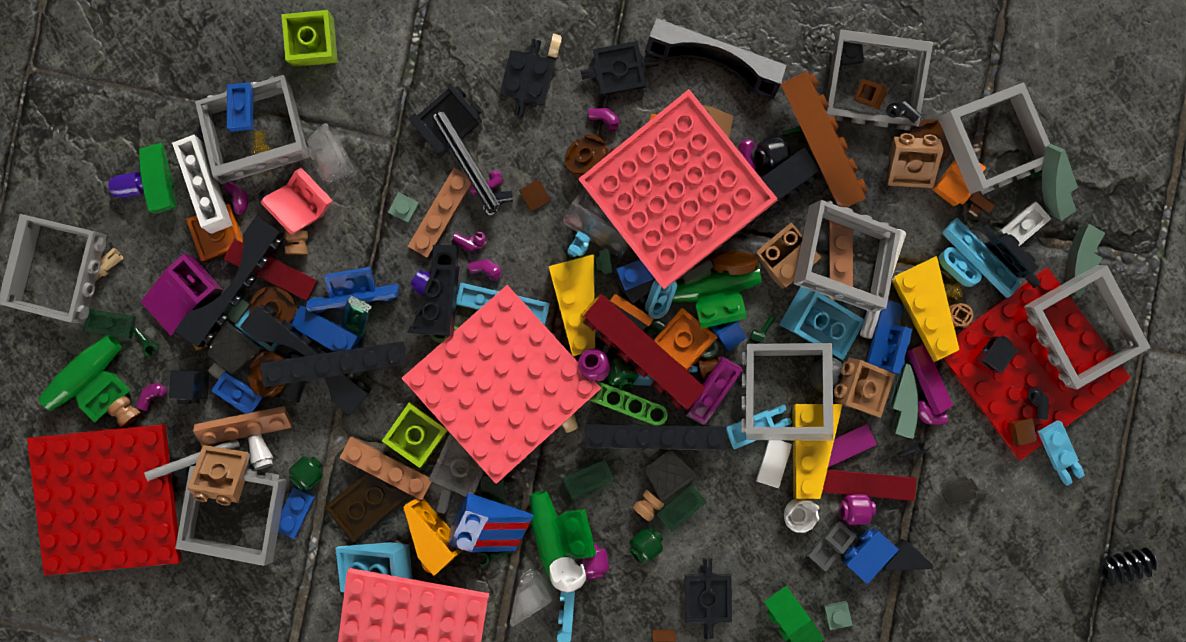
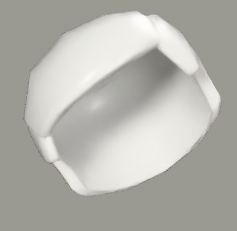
[784,499,819,533]
[549,557,586,592]

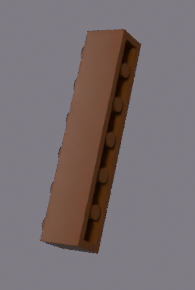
[781,70,868,207]

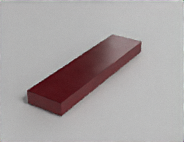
[224,239,318,301]
[822,469,917,501]

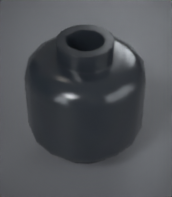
[754,136,790,170]

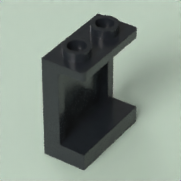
[408,83,482,157]

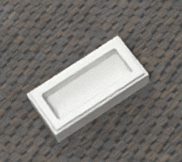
[756,440,792,488]

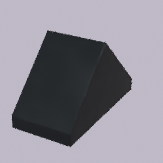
[883,539,933,571]

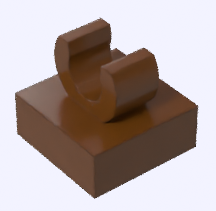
[967,191,995,218]

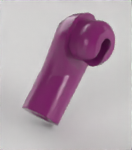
[588,108,620,131]
[738,139,758,170]
[470,171,503,196]
[223,182,248,214]
[451,232,486,252]
[468,259,501,281]
[136,383,167,411]
[917,401,947,424]

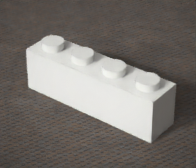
[172,135,233,234]

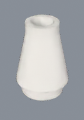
[248,434,273,470]

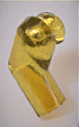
[253,131,272,154]
[943,283,964,300]

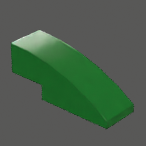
[139,143,178,214]

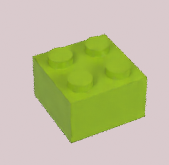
[281,10,338,67]
[382,402,448,468]

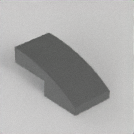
[806,521,856,572]

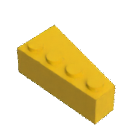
[549,254,595,356]
[891,256,959,362]
[792,404,843,499]

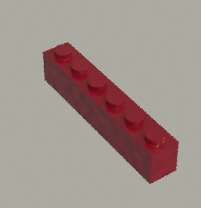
[580,294,706,410]

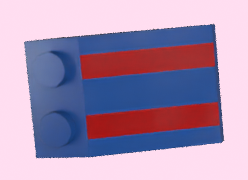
[449,493,533,552]

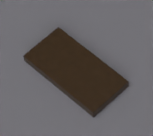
[324,450,413,542]

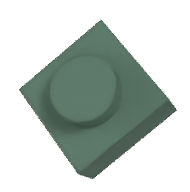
[388,192,420,224]
[823,601,852,630]

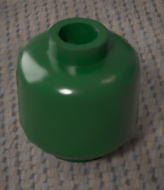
[607,355,638,390]
[288,456,324,491]
[629,528,663,563]

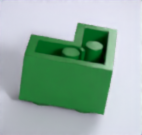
[764,586,825,642]

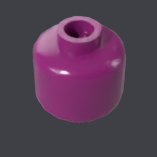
[578,349,611,382]
[839,494,876,525]
[578,544,610,580]

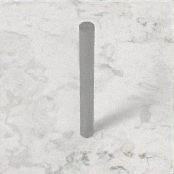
[144,439,240,481]

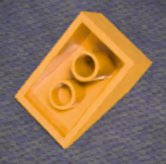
[403,498,464,576]

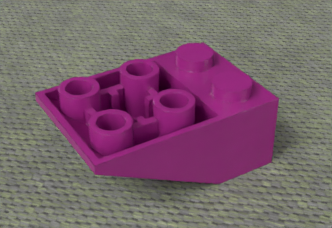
[140,254,223,336]

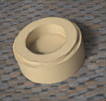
[547,33,562,58]

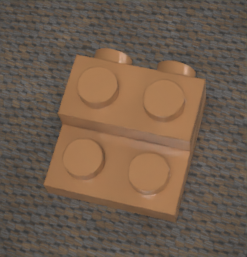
[886,133,944,188]
[834,358,895,418]
[187,445,250,506]

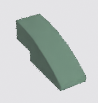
[1042,143,1078,221]
[1066,224,1105,299]
[887,364,918,439]

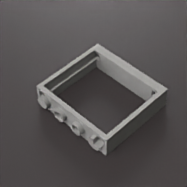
[826,29,933,131]
[195,75,309,184]
[938,82,1050,194]
[793,200,900,312]
[0,214,107,324]
[1024,265,1151,389]
[741,343,833,441]
[175,465,287,566]

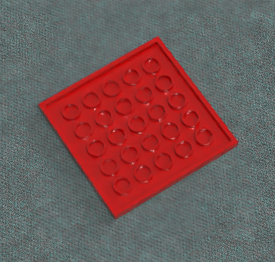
[942,267,1131,460]
[27,424,182,576]

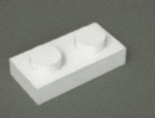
[999,201,1051,246]

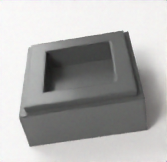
[437,487,453,514]

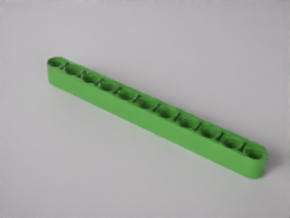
[430,326,668,426]

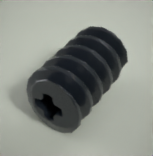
[1100,547,1157,586]

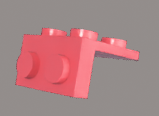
[261,168,333,234]

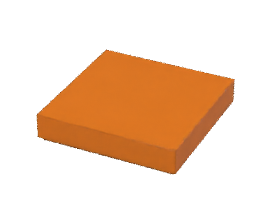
[186,203,243,262]
[653,308,718,371]

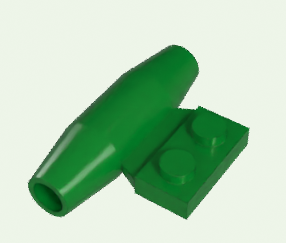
[672,267,762,329]
[38,335,131,423]
[529,490,596,585]

